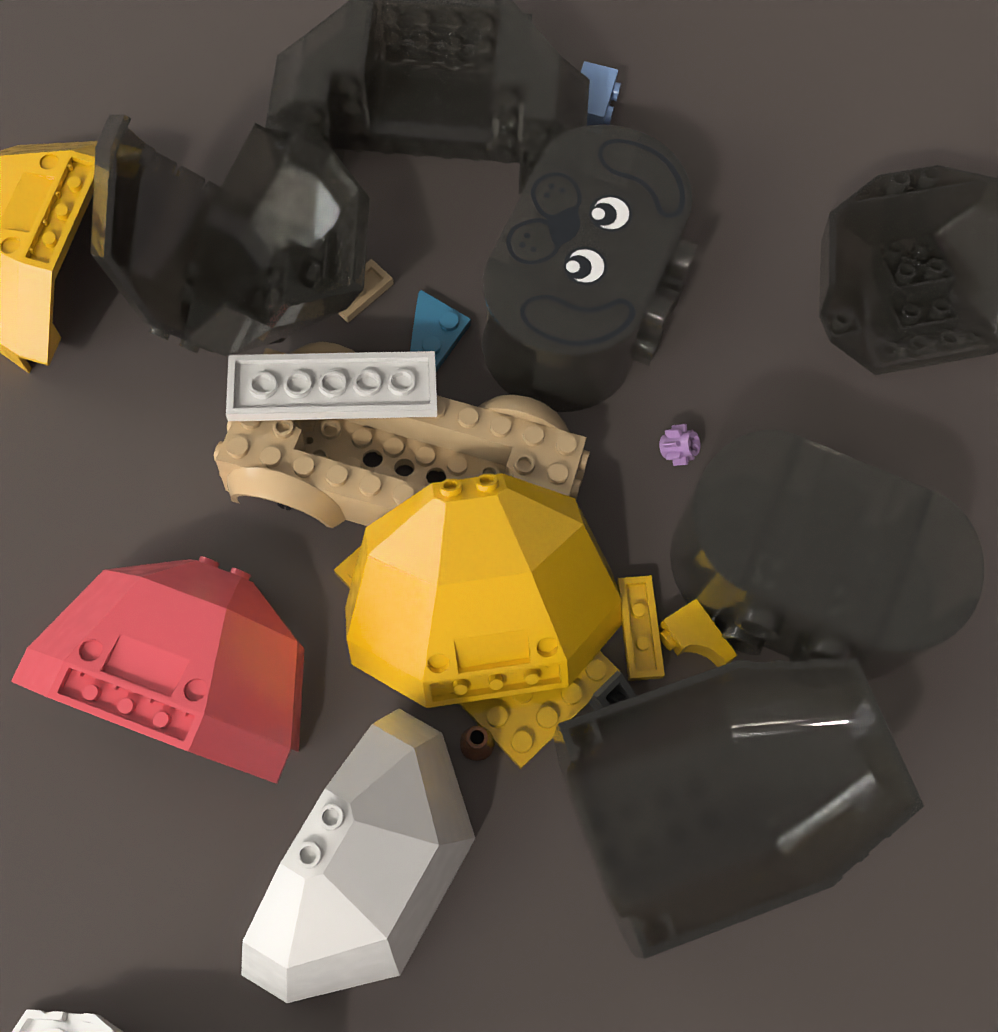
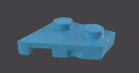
[410,290,471,372]

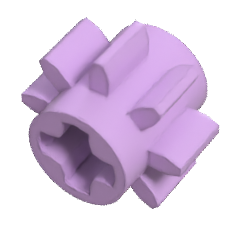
[659,424,700,466]

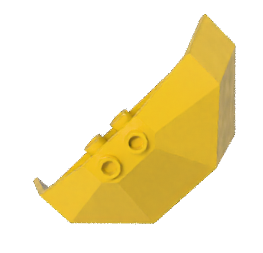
[0,140,142,373]
[345,473,622,708]

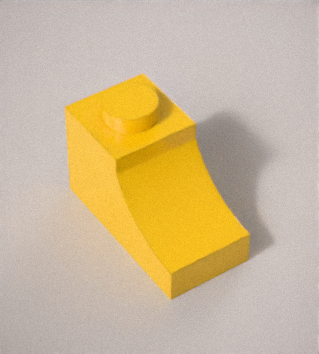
[659,599,737,670]

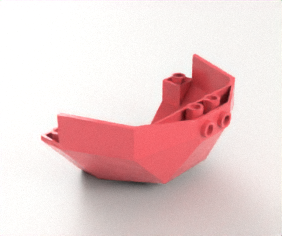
[11,556,305,784]

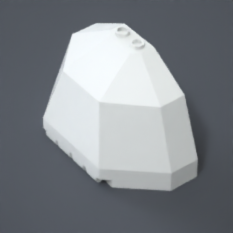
[241,708,475,1003]

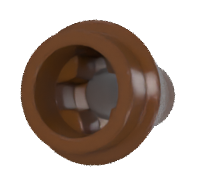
[460,725,495,761]

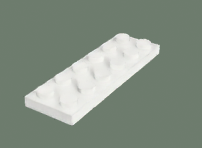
[226,351,437,421]

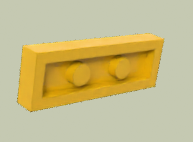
[617,575,665,681]

